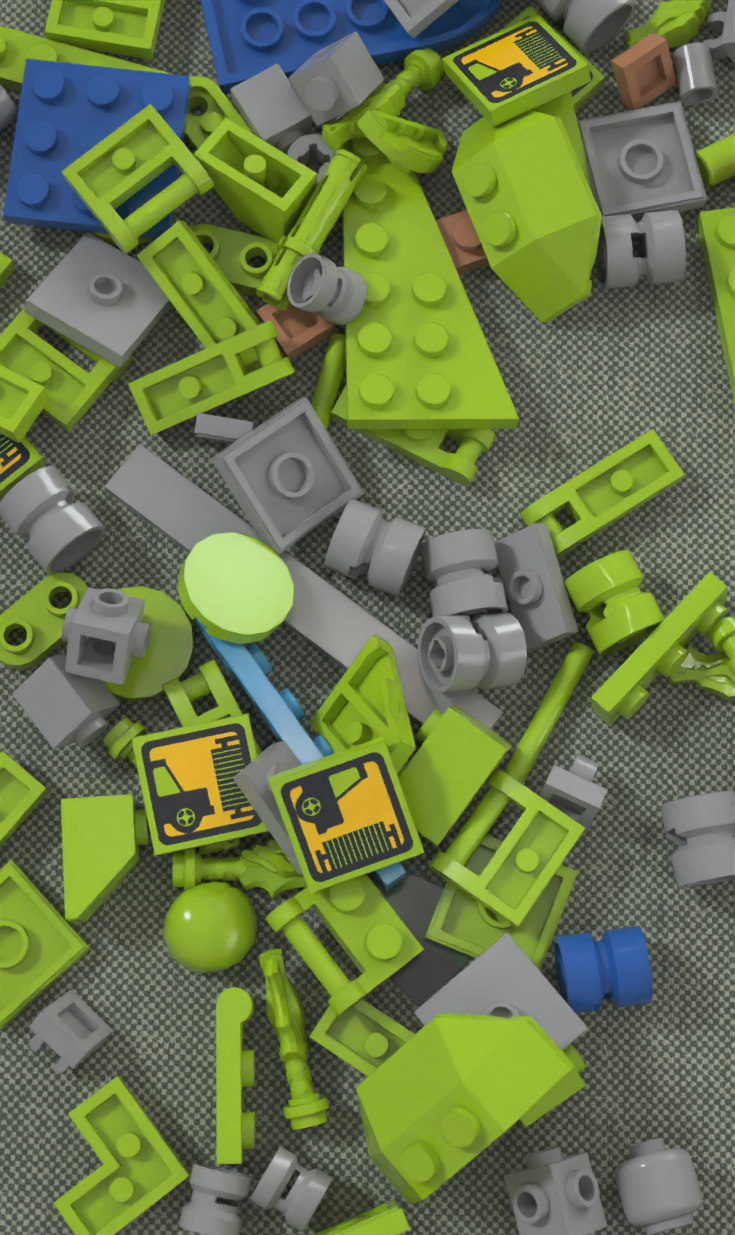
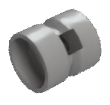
[535,0,636,55]
[596,210,686,289]
[0,466,106,575]
[324,498,427,597]
[420,529,509,617]
[418,612,527,693]
[660,791,735,888]

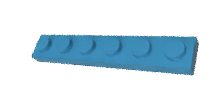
[189,616,407,891]

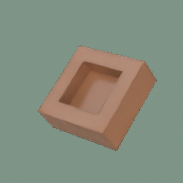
[611,32,677,110]
[435,210,490,275]
[256,303,334,361]

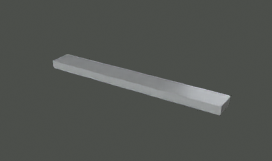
[104,444,503,729]

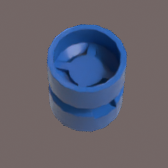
[554,926,652,1013]

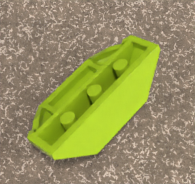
[451,110,602,323]
[356,1013,575,1205]

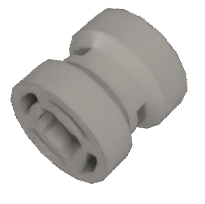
[287,253,367,325]
[249,1146,333,1232]
[178,1163,253,1235]

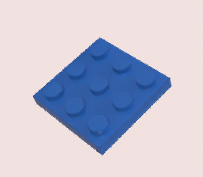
[3,59,191,239]

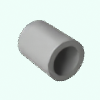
[672,42,718,105]

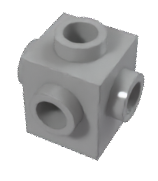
[62,587,151,685]
[503,1146,608,1235]

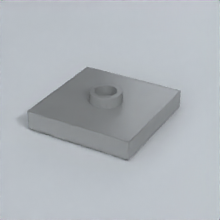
[577,101,707,221]
[25,232,173,368]
[211,397,364,554]
[413,932,588,1050]

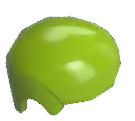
[163,881,258,974]

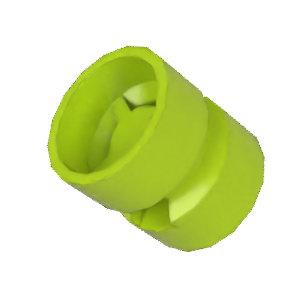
[564,549,665,656]

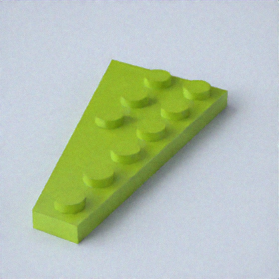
[340,137,519,430]

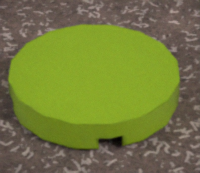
[177,532,294,644]
[103,586,195,702]

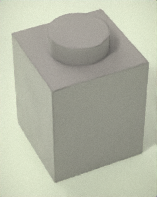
[288,31,384,126]
[230,63,312,154]
[12,653,121,749]

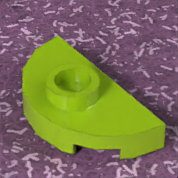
[356,109,448,174]

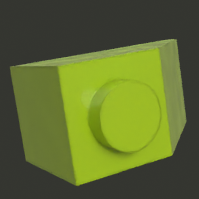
[193,117,317,244]
[61,794,150,924]

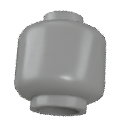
[615,1138,703,1235]

